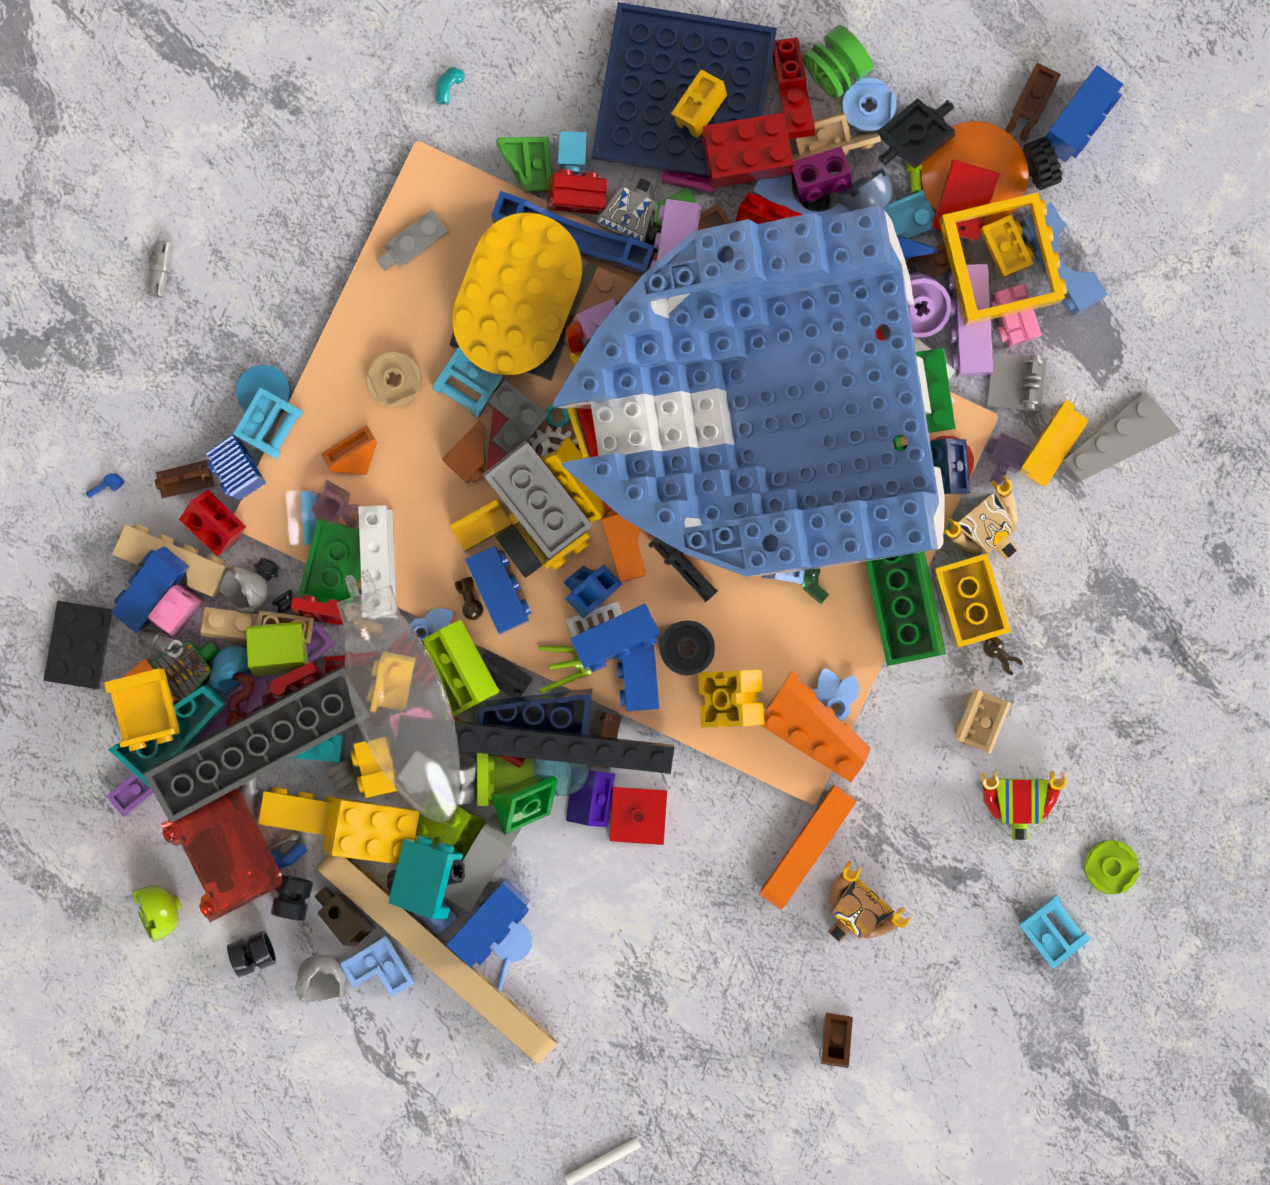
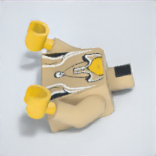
[943,475,1018,560]

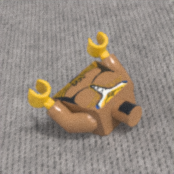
[828,861,912,943]

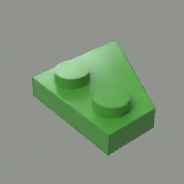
[496,137,552,193]

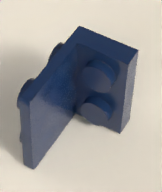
[903,438,970,495]

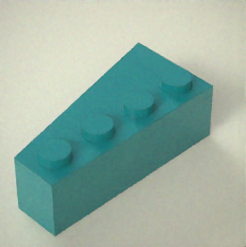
[108,686,229,787]

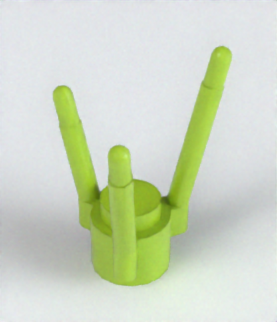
[538,645,591,694]

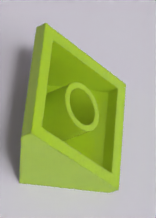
[246,621,309,677]

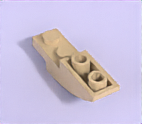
[200,607,314,645]

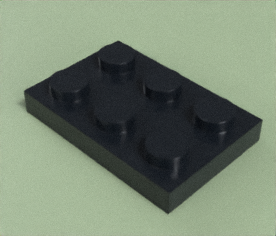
[43,600,113,689]

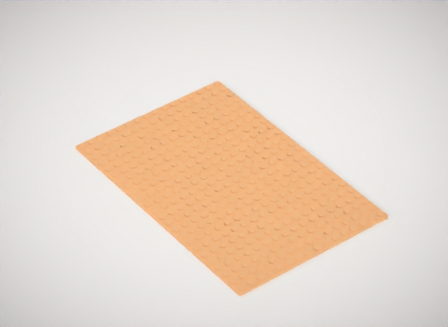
[234,141,998,805]

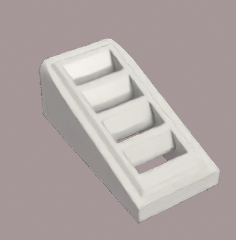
[566,602,622,637]

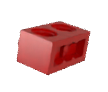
[179,489,247,557]

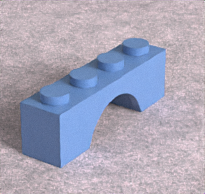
[752,175,850,217]
[1020,202,1108,315]

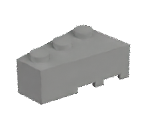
[444,812,521,912]

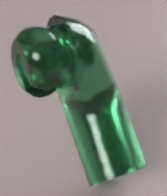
[802,568,829,604]

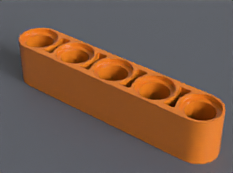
[758,785,857,910]

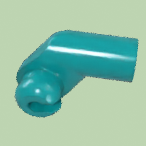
[436,67,465,105]

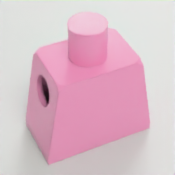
[148,583,206,639]

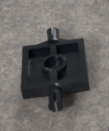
[878,98,955,169]

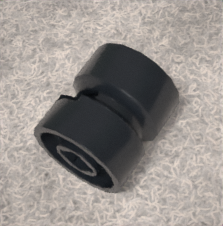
[270,875,313,921]
[227,931,276,978]

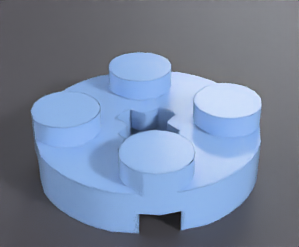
[842,78,896,133]

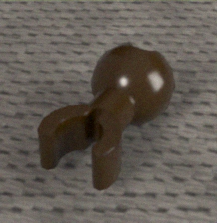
[455,577,484,620]
[983,637,1023,675]

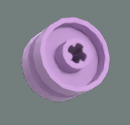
[908,272,951,338]

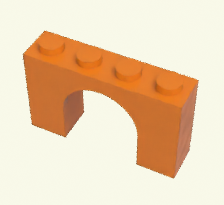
[602,510,700,583]

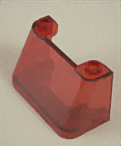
[160,789,283,923]

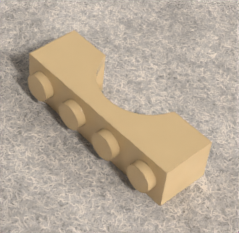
[112,523,229,598]

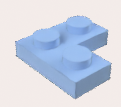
[339,935,415,997]

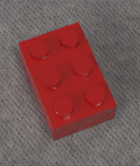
[701,112,794,188]

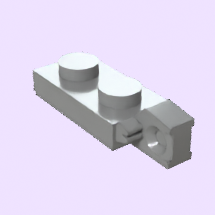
[377,210,449,271]

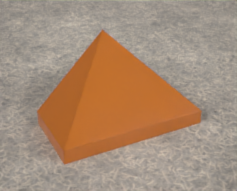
[321,425,377,475]

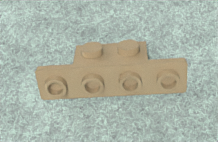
[792,112,881,161]

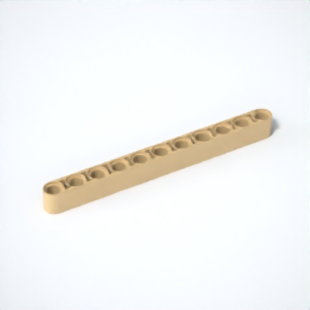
[317,854,558,1064]

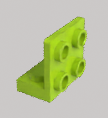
[477,753,534,806]
[415,790,486,861]

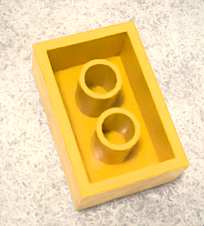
[931,553,1011,648]
[322,797,420,864]

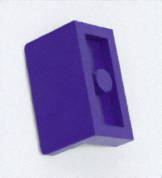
[566,767,615,827]

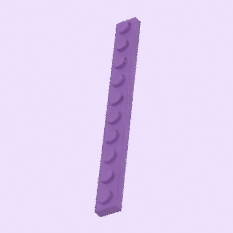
[106,623,335,817]

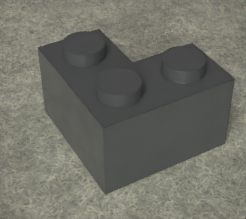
[487,380,548,454]

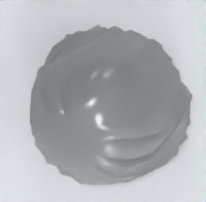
[218,566,268,613]
[295,955,347,1002]

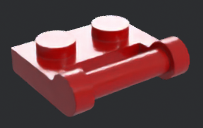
[291,595,348,626]
[270,662,325,698]

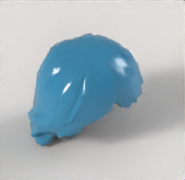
[210,646,253,695]

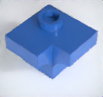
[564,564,622,619]

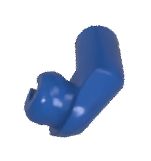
[266,841,307,870]

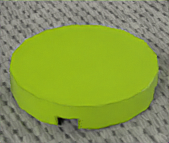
[1084,840,1139,894]

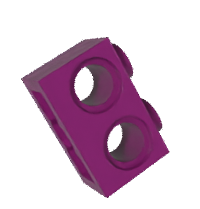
[791,146,852,203]

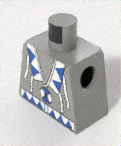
[596,178,658,243]

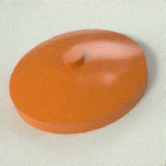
[920,121,1029,229]

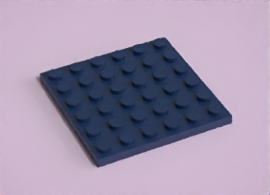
[591,2,777,185]

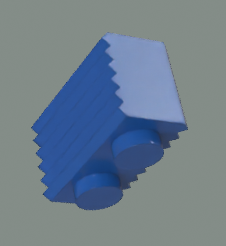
[206,434,266,500]

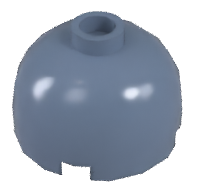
[837,168,893,212]

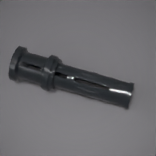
[648,538,718,603]

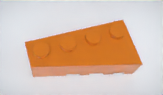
[760,670,871,782]

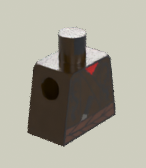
[315,886,376,946]

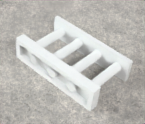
[358,505,398,620]

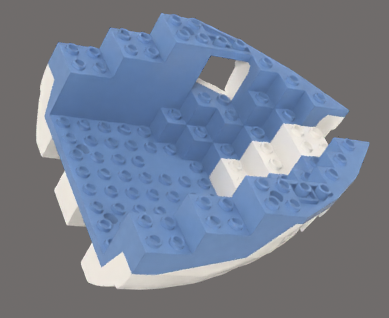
[552,206,945,577]

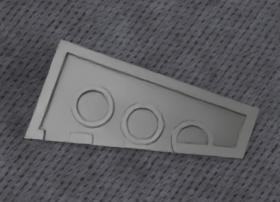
[1062,391,1181,482]

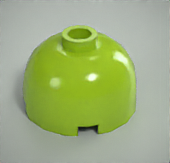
[132,885,182,943]

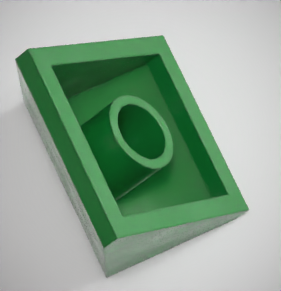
[491,775,558,835]

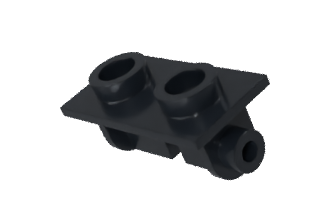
[481,650,533,698]

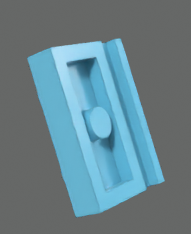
[884,190,935,239]

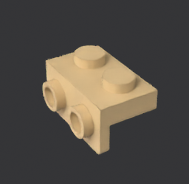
[954,689,1011,754]

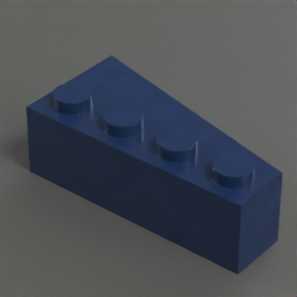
[477,688,593,735]

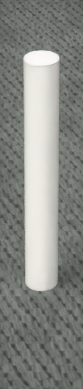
[564,1137,642,1185]

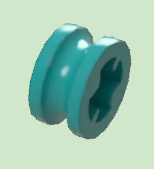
[546,404,570,428]

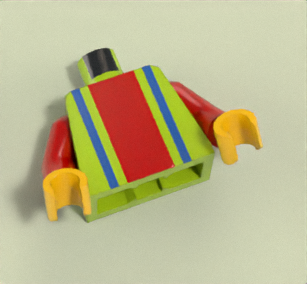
[980,771,1067,840]

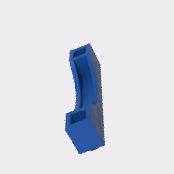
[491,191,655,276]

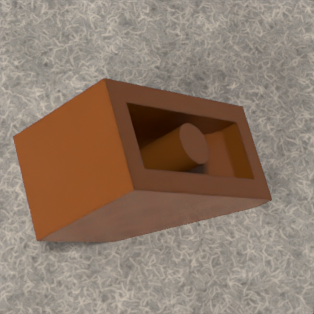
[442,420,486,484]

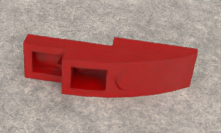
[773,37,815,139]

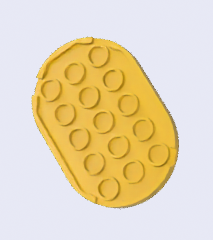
[452,213,582,375]

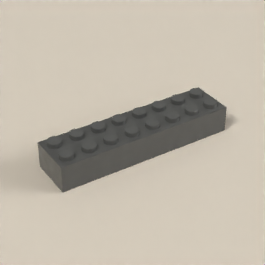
[143,665,370,823]

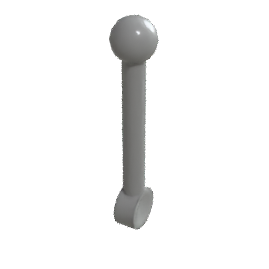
[247,831,299,862]

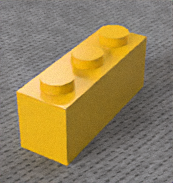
[258,786,341,835]

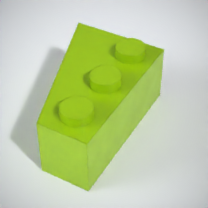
[423,620,500,720]

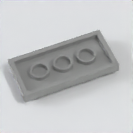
[482,440,593,559]

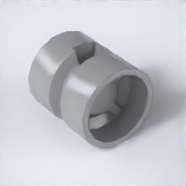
[442,754,477,805]

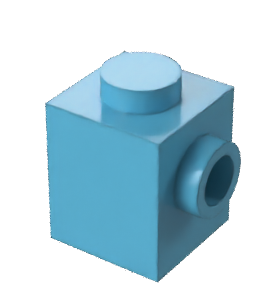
[558,131,587,174]

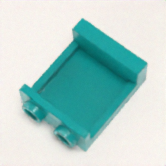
[388,835,463,919]

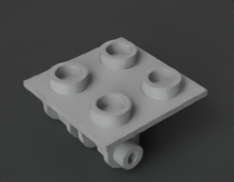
[987,353,1047,412]

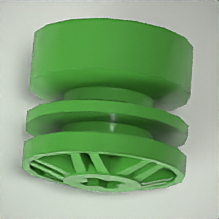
[802,25,874,99]

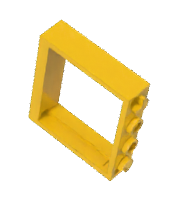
[939,192,1067,325]

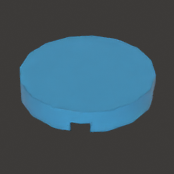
[236,364,291,414]

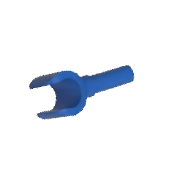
[86,473,125,498]

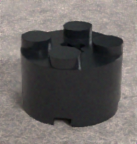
[660,620,715,676]

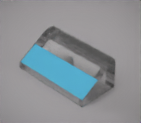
[285,491,317,547]

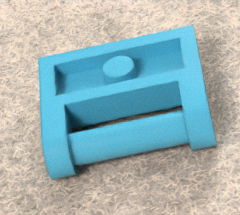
[432,347,504,418]
[233,387,303,459]
[1018,895,1090,969]

